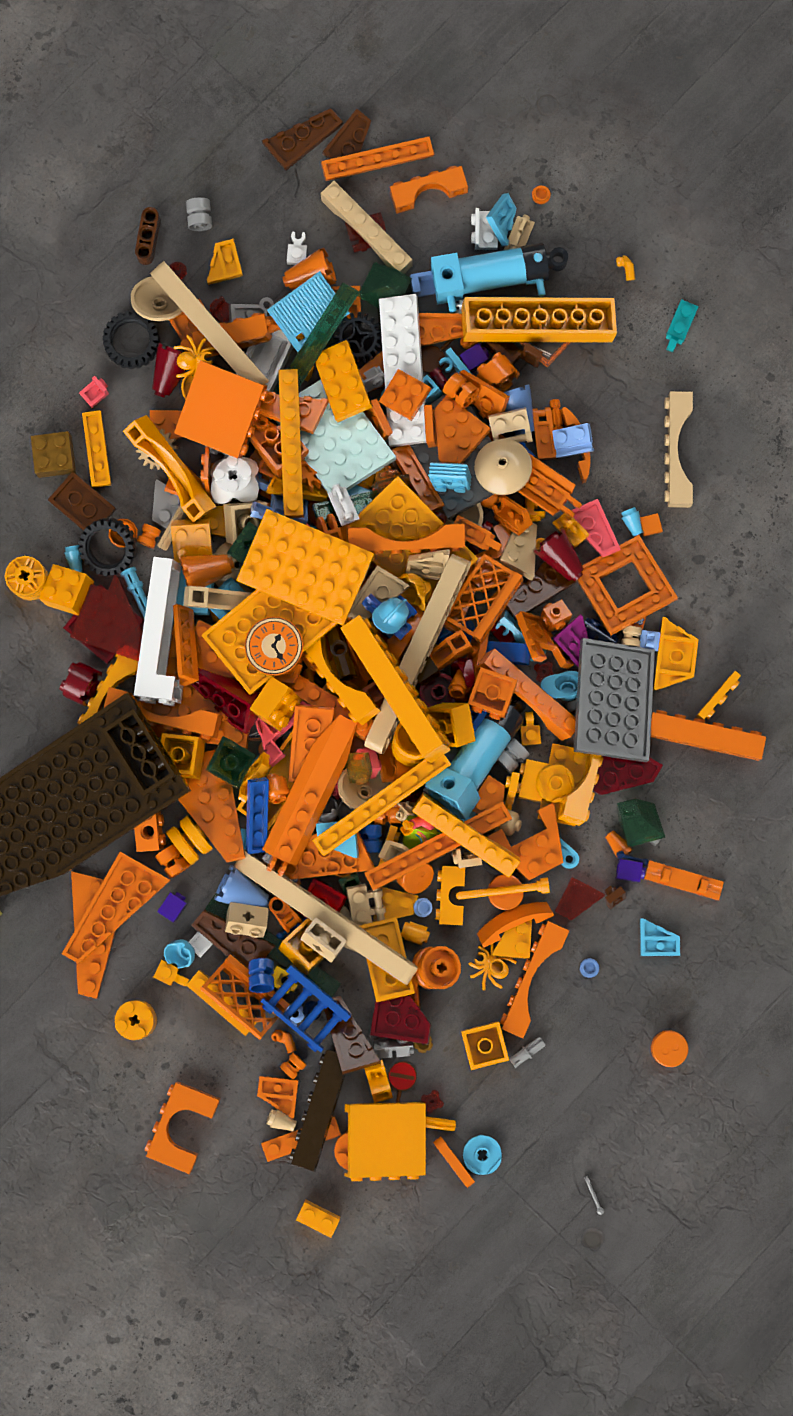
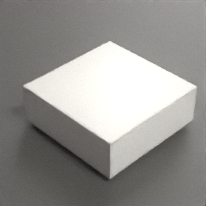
[189,932,213,958]

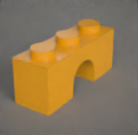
[435,866,465,925]

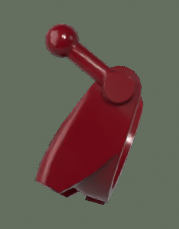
[451,658,475,688]

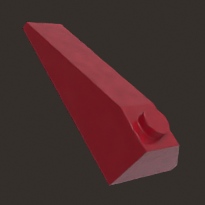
[191,668,261,734]

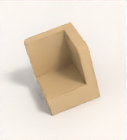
[378,840,410,862]

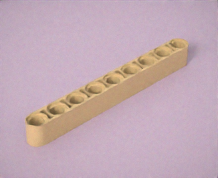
[150,261,269,385]

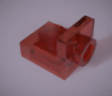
[210,296,230,323]

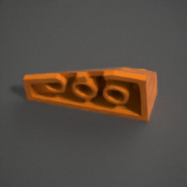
[249,415,309,480]

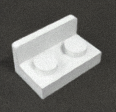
[471,208,498,250]

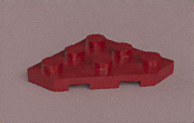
[593,756,663,795]
[370,995,432,1044]

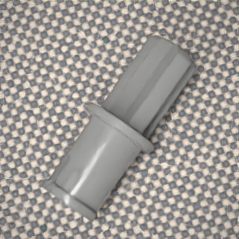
[509,1037,545,1068]

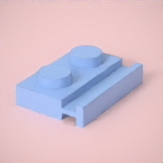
[552,423,594,458]

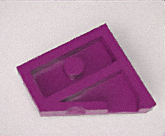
[553,614,589,667]

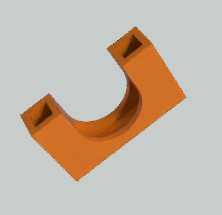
[145,1081,220,1174]

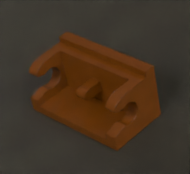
[482,342,523,365]

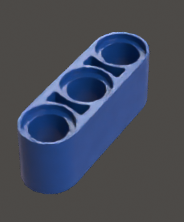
[486,641,531,665]

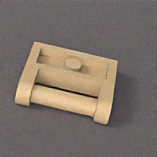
[488,407,533,443]

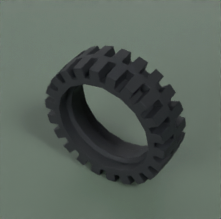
[103,311,160,369]
[78,518,137,576]

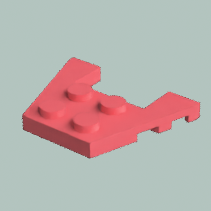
[255,701,312,767]

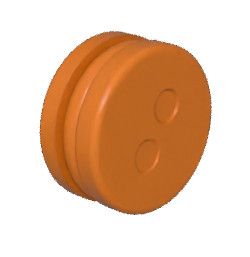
[396,863,434,894]
[488,874,524,910]
[651,1030,688,1067]

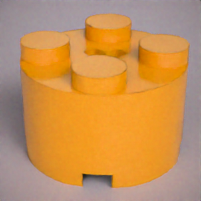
[115,1000,157,1040]

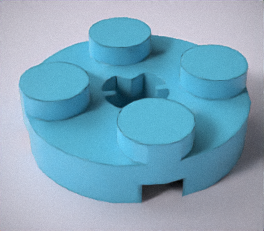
[463,1134,502,1175]

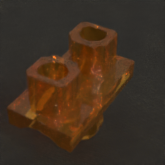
[372,465,410,494]

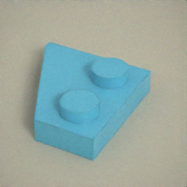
[640,918,680,956]

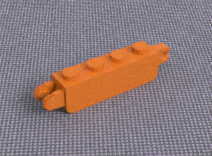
[180,313,280,358]

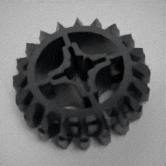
[333,312,382,364]

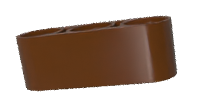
[135,207,161,265]

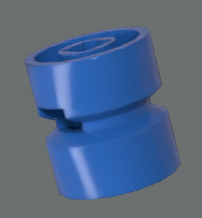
[359,825,382,853]
[249,958,274,993]

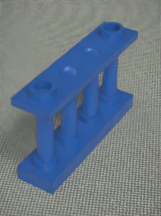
[260,964,352,1053]

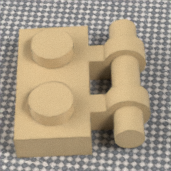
[346,884,386,925]

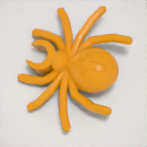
[174,335,215,384]
[468,944,517,990]

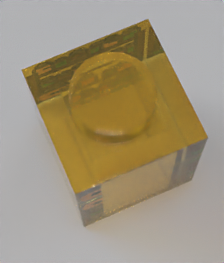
[346,752,372,784]

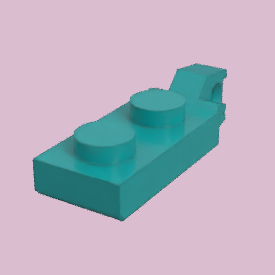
[666,299,699,353]

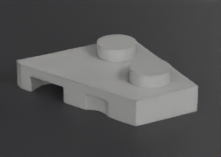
[152,479,180,529]

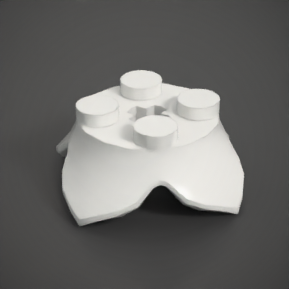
[210,456,259,504]

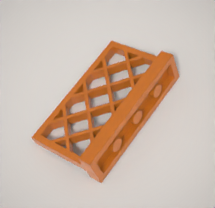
[446,554,523,644]
[200,954,290,1040]

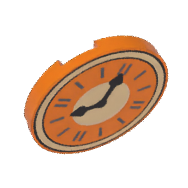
[245,617,304,676]

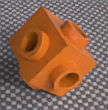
[540,599,572,632]

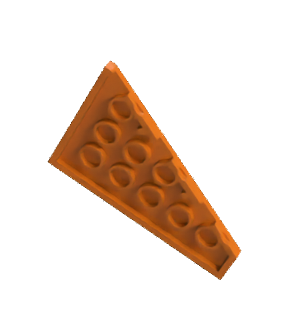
[178,748,246,862]

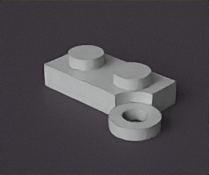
[229,297,274,322]

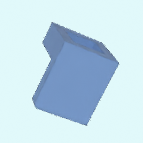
[410,271,435,297]

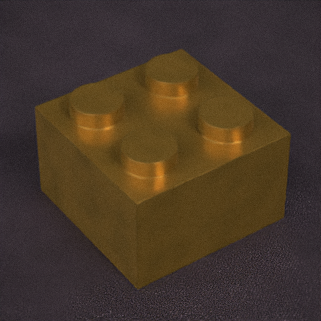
[31,431,76,478]

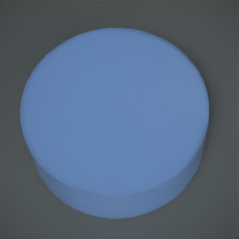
[579,958,599,978]

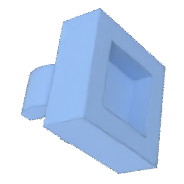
[640,630,660,652]

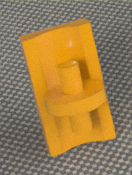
[552,513,589,548]

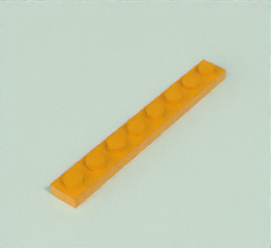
[278,369,304,518]
[312,755,451,856]

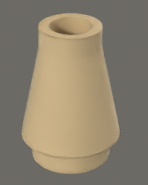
[266,1109,297,1132]

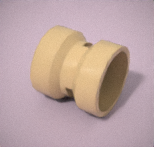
[621,626,642,647]

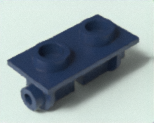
[584,617,619,643]

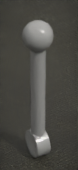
[584,1176,604,1215]

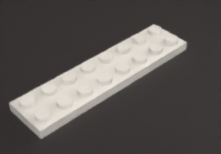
[379,294,427,447]

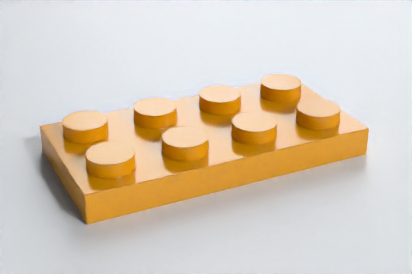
[312,340,372,422]
[537,743,587,827]
[359,917,415,1002]

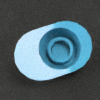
[372,597,409,634]
[540,671,578,701]

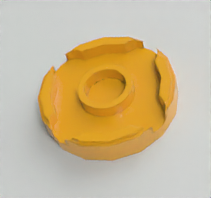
[536,764,575,803]

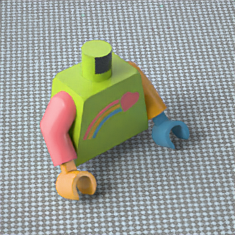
[400,815,442,849]

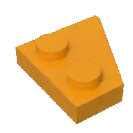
[238,751,270,803]
[492,920,532,959]

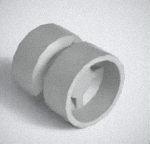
[186,197,212,231]
[497,738,530,774]

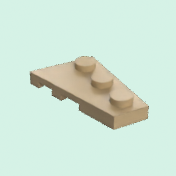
[499,522,537,581]
[348,566,410,620]

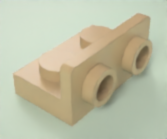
[452,847,482,868]

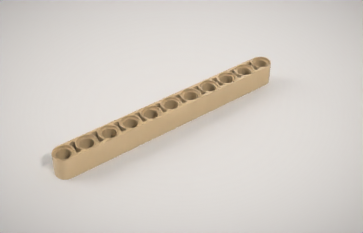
[364,554,471,754]
[234,849,418,985]

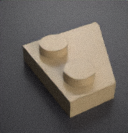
[405,549,450,580]

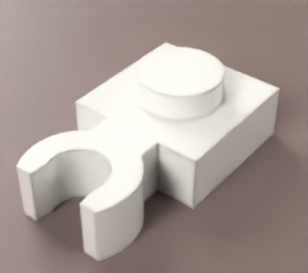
[287,232,307,265]

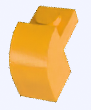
[364,1060,393,1103]

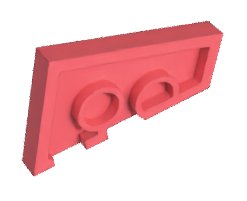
[572,499,621,557]

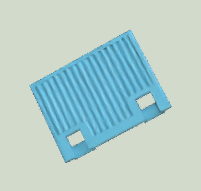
[267,271,350,352]

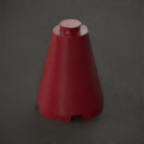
[152,343,186,398]
[533,527,584,581]

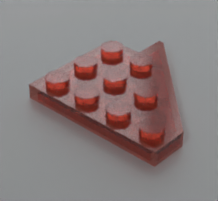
[70,575,143,662]

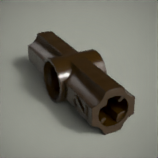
[326,624,357,681]

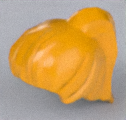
[398,573,432,611]

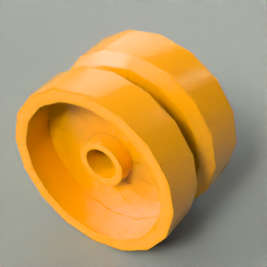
[391,722,425,767]
[166,816,213,865]

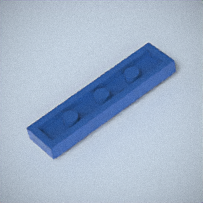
[246,777,269,854]

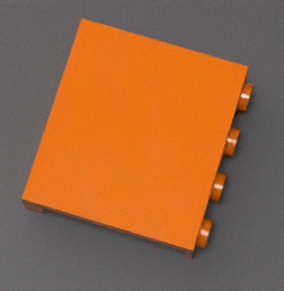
[174,360,268,458]

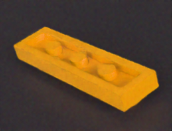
[82,410,112,488]

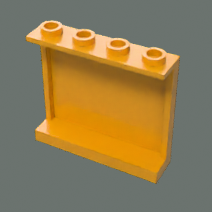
[344,1102,426,1181]

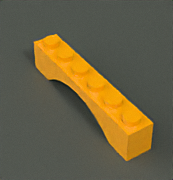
[123,415,216,523]
[305,635,381,725]
[77,644,140,724]
[557,754,603,826]
[412,792,520,877]

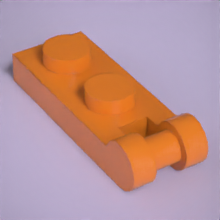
[533,407,557,461]

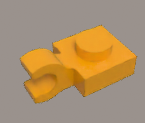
[520,712,541,746]
[153,960,189,986]

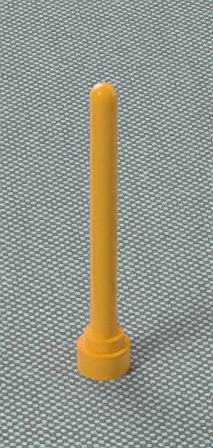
[456,877,550,900]

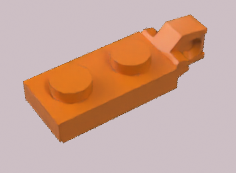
[453,515,502,551]

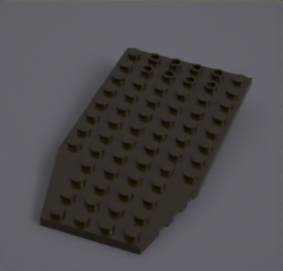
[0,692,191,897]

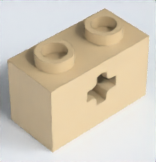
[225,902,268,938]
[300,917,347,963]

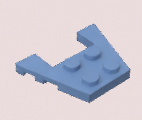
[250,473,308,525]

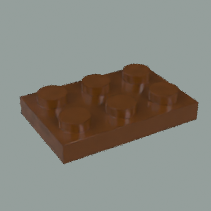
[48,472,116,531]

